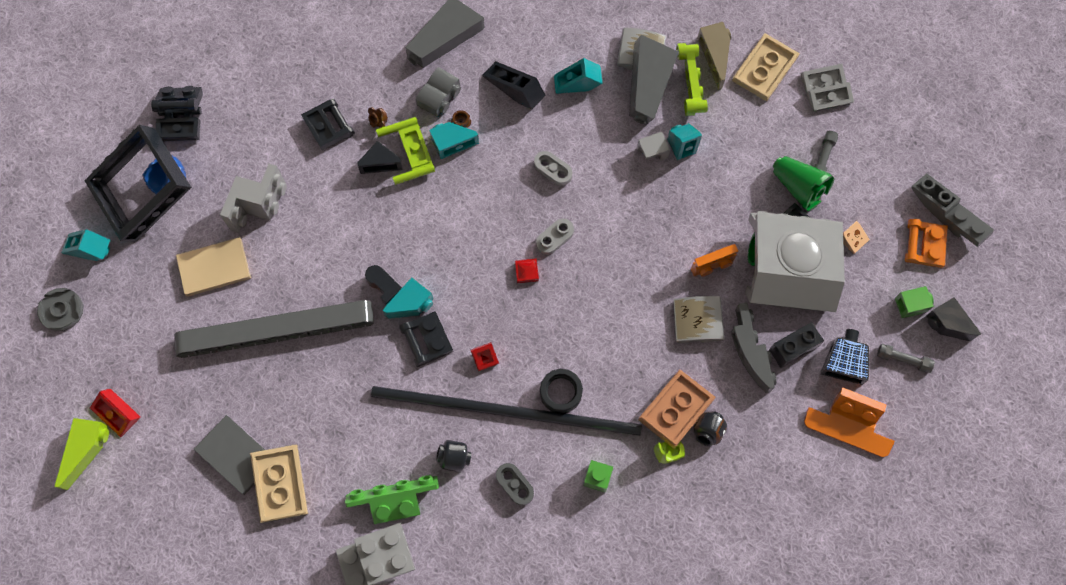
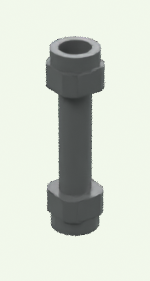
[814,130,838,172]
[877,344,935,373]

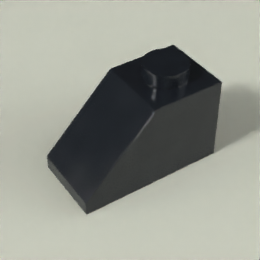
[926,297,981,342]

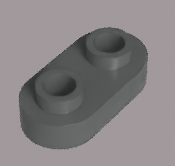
[496,463,534,506]

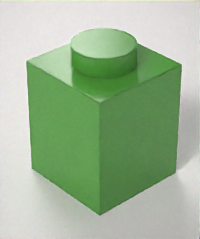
[895,286,934,319]
[583,460,613,493]

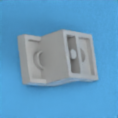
[220,164,287,233]
[336,523,416,585]

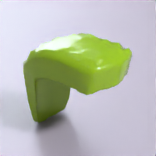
[653,441,685,464]

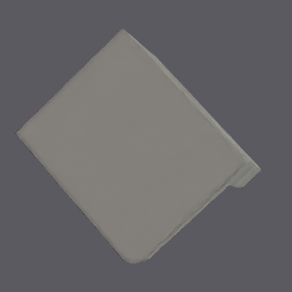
[637,132,670,161]

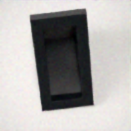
[357,141,403,174]

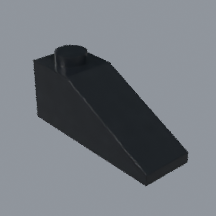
[482,61,546,109]

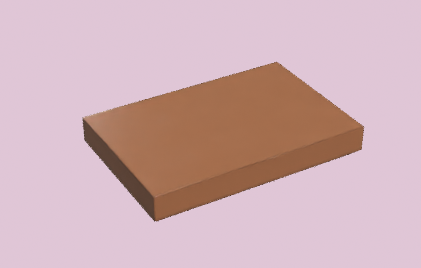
[638,370,716,449]

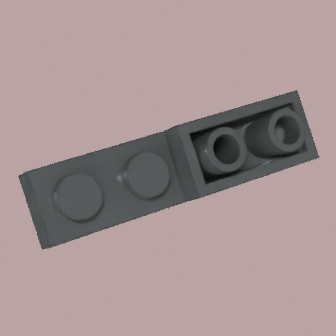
[912,173,994,247]
[731,302,777,393]

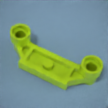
[676,43,708,116]

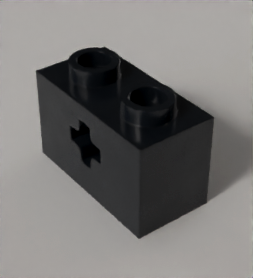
[769,322,824,368]

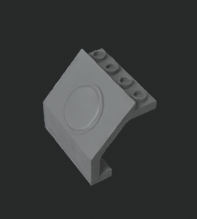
[745,211,845,312]

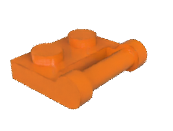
[905,219,948,268]

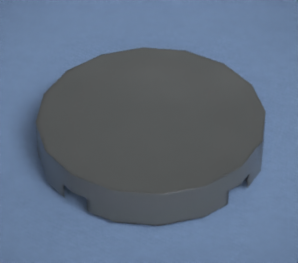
[37,288,84,331]

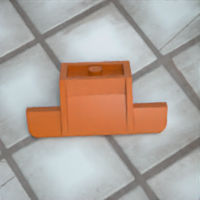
[804,387,895,457]

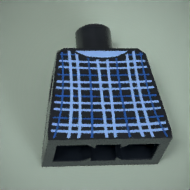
[820,329,869,385]

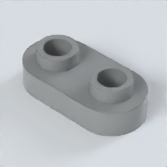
[534,151,572,186]
[536,219,574,255]

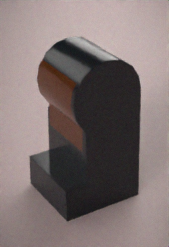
[365,265,402,306]

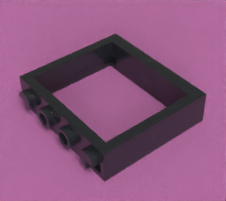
[84,124,192,242]

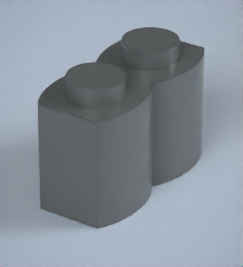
[415,67,461,117]

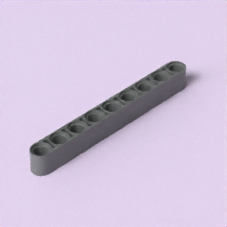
[174,300,374,358]

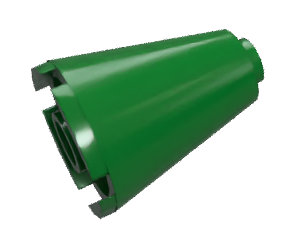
[773,156,835,211]

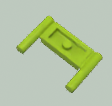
[376,117,435,185]

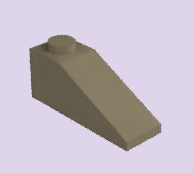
[697,22,731,90]

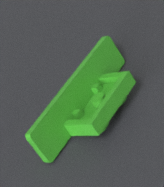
[345,475,439,524]

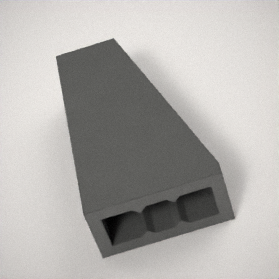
[405,0,485,68]
[629,34,679,124]

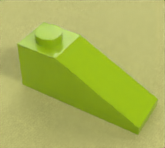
[54,418,109,490]

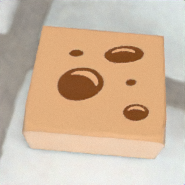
[843,221,870,254]

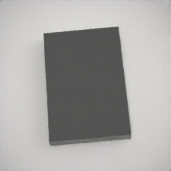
[194,415,265,495]

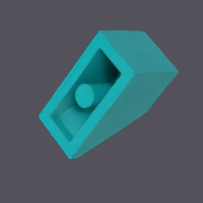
[554,58,603,94]
[429,122,479,159]
[667,123,702,160]
[61,229,110,261]
[383,277,433,319]

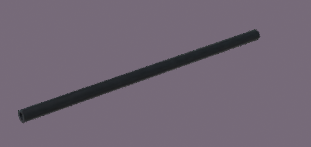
[371,386,642,436]

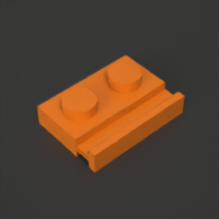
[691,244,739,277]

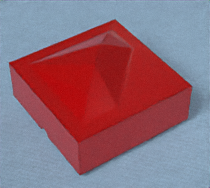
[515,258,539,283]
[470,342,499,372]

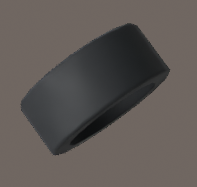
[540,368,583,413]

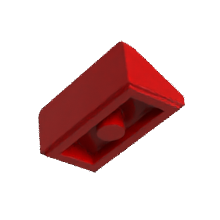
[90,389,140,437]

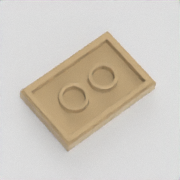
[732,33,800,102]
[176,237,251,297]
[250,444,308,523]

